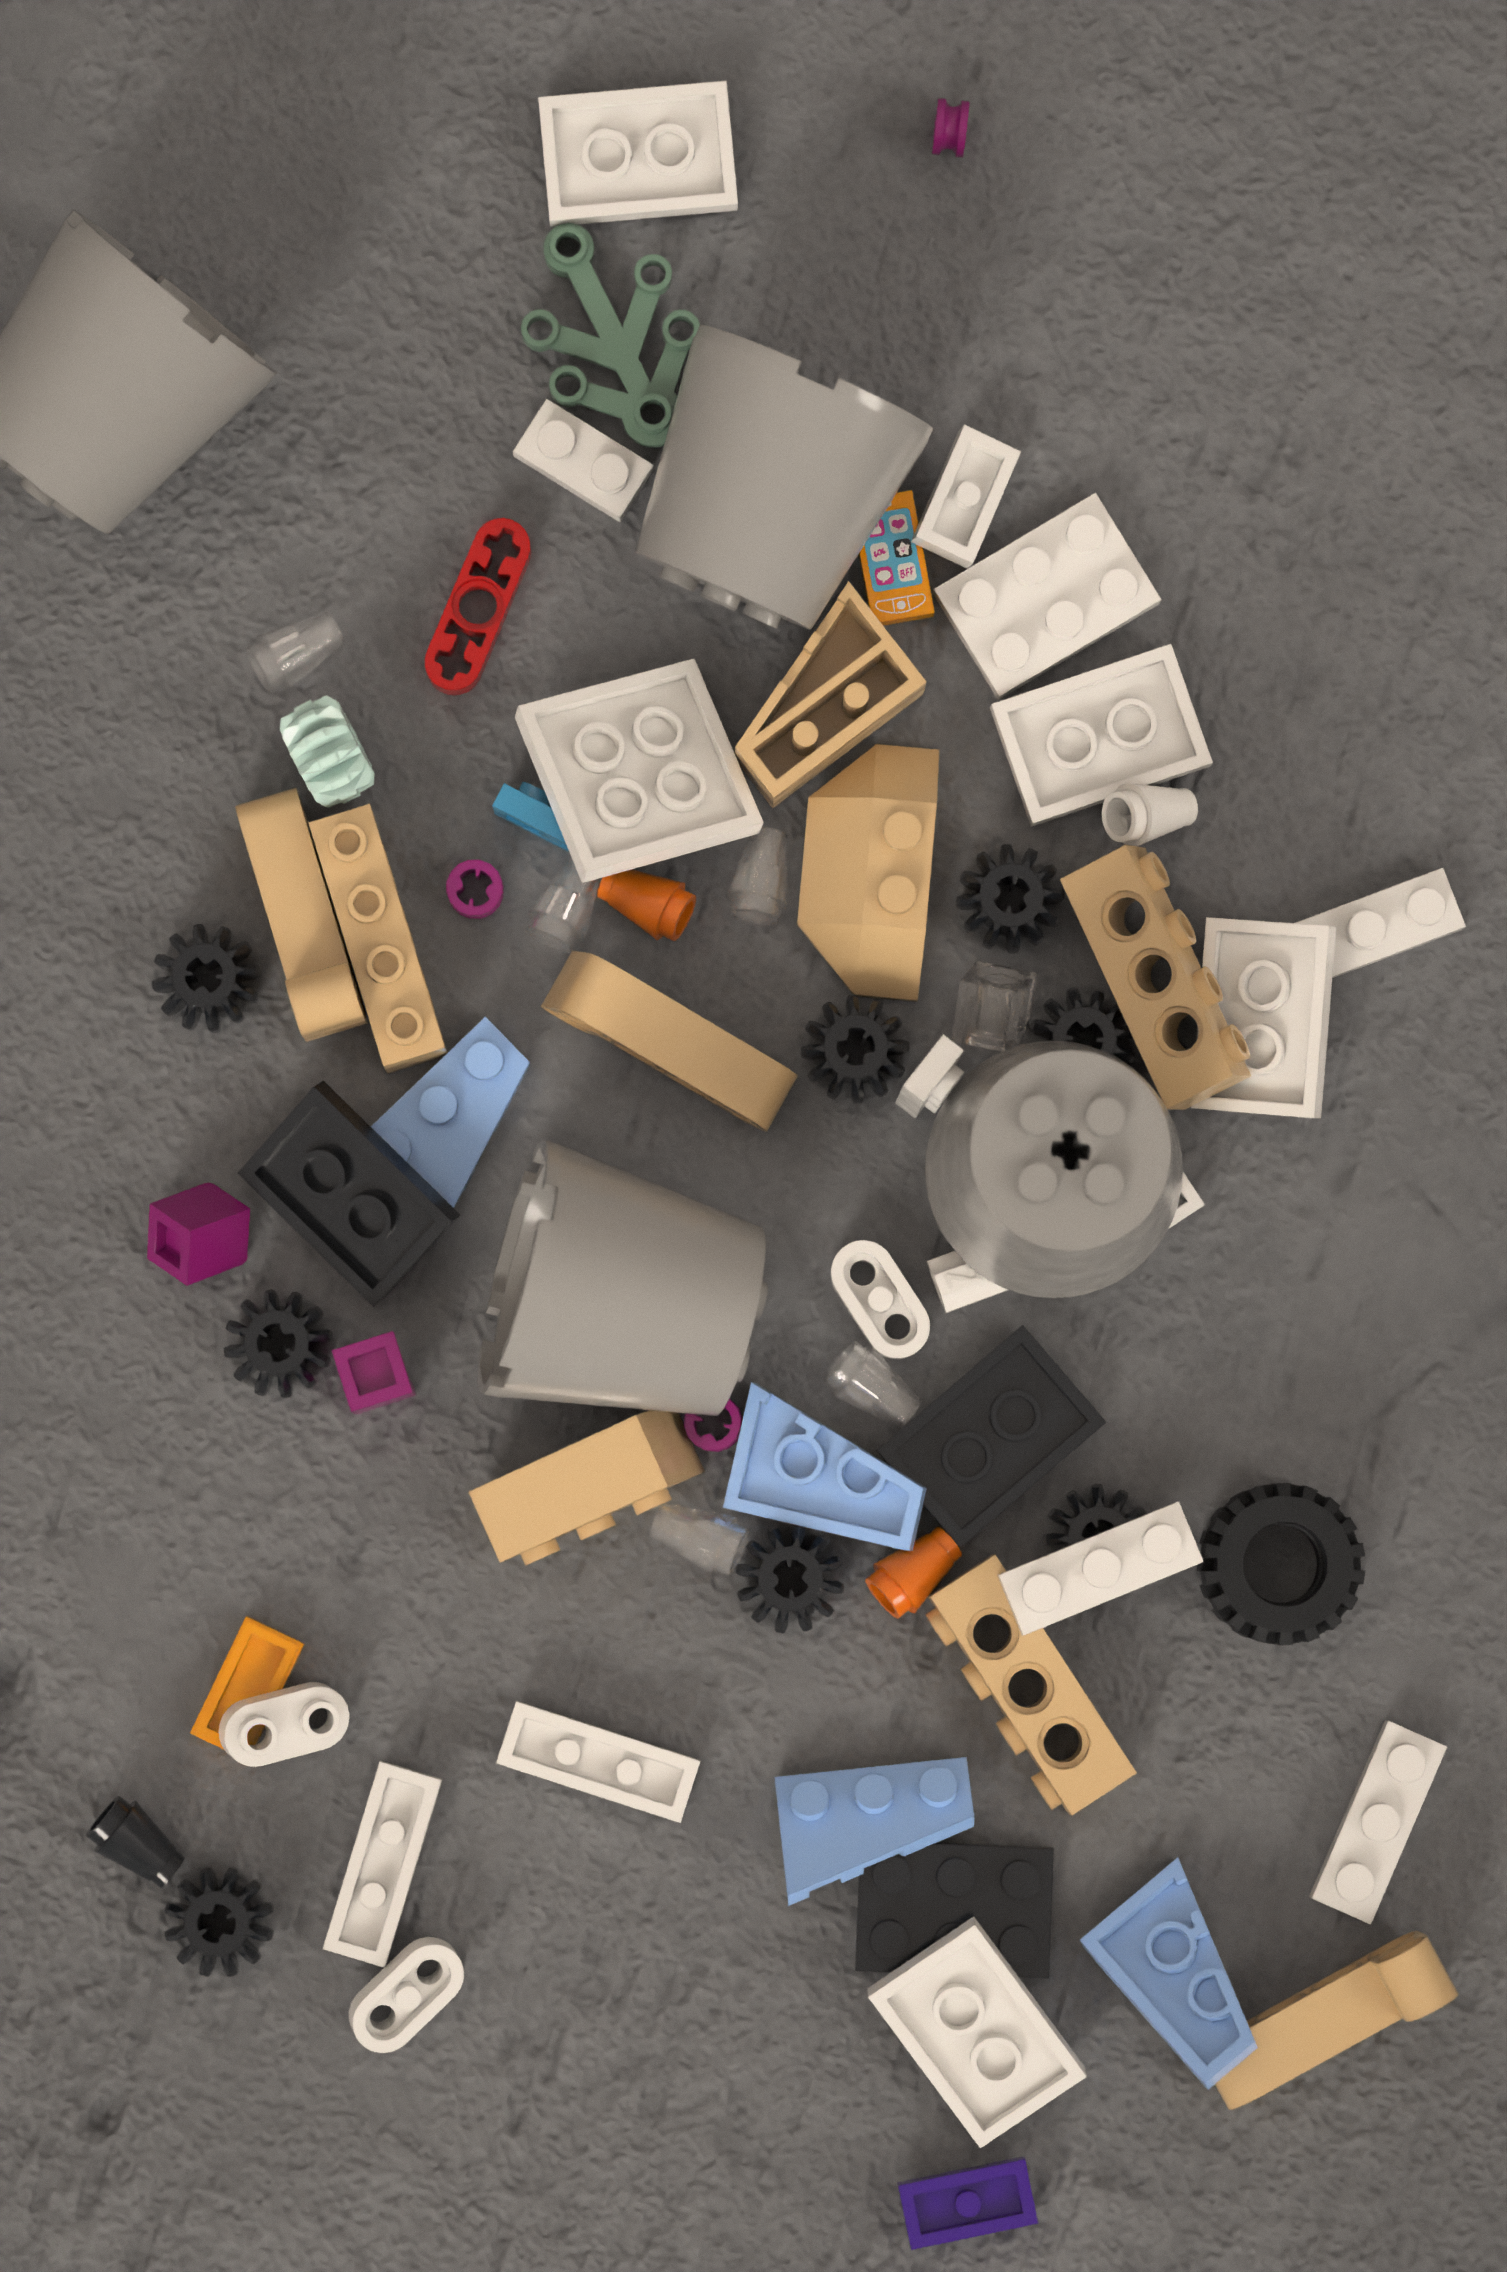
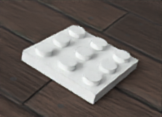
[515,659,764,883]

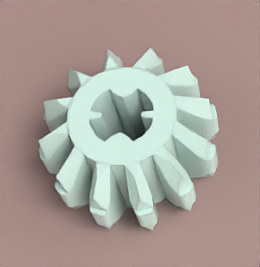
[280,695,375,808]

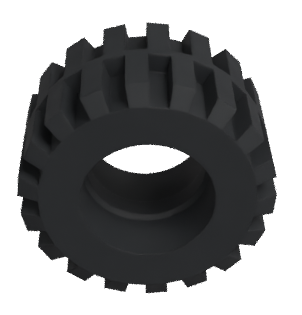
[1197,1483,1365,1645]

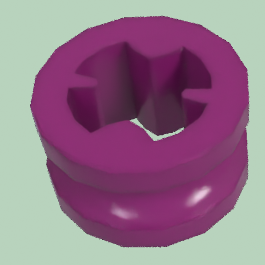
[932,98,970,158]
[446,860,504,919]
[684,1399,743,1452]

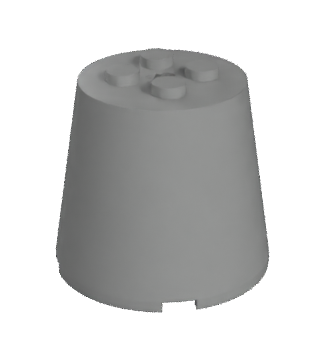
[0,209,277,534]
[635,325,933,630]
[925,1041,1183,1298]
[478,1140,768,1416]

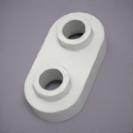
[830,1240,930,1359]
[219,1682,349,1767]
[349,1937,464,2053]

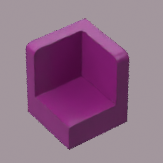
[147,1183,250,1286]
[331,1331,416,1415]

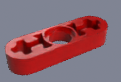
[425,518,531,695]

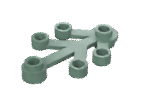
[521,223,700,448]

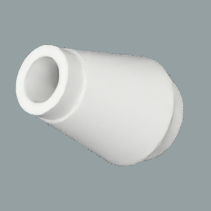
[1102,783,1198,846]

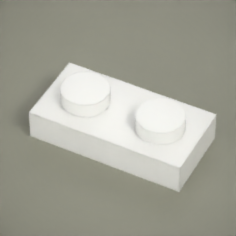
[513,399,654,522]
[911,424,1021,569]

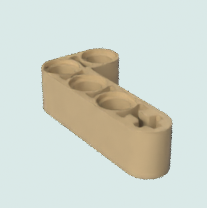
[235,788,368,1042]
[541,951,798,1132]
[1215,1931,1458,2110]

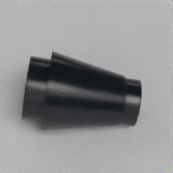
[86,1796,185,1888]

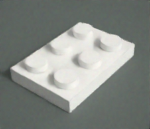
[538,81,738,227]
[933,493,1161,700]
[990,644,1213,827]
[1191,917,1336,1119]
[868,1916,1087,2148]

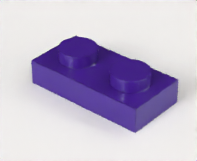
[897,2156,1038,2250]

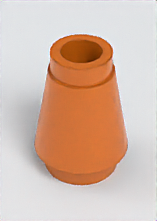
[597,869,696,941]
[865,1527,962,1619]

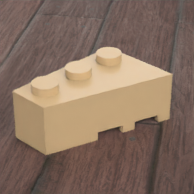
[735,581,927,808]
[469,1410,705,1566]

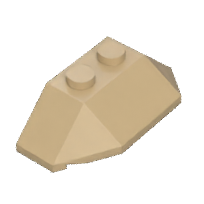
[797,744,939,1002]

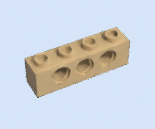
[308,804,448,1074]
[1060,845,1251,1110]
[925,1554,1137,1815]

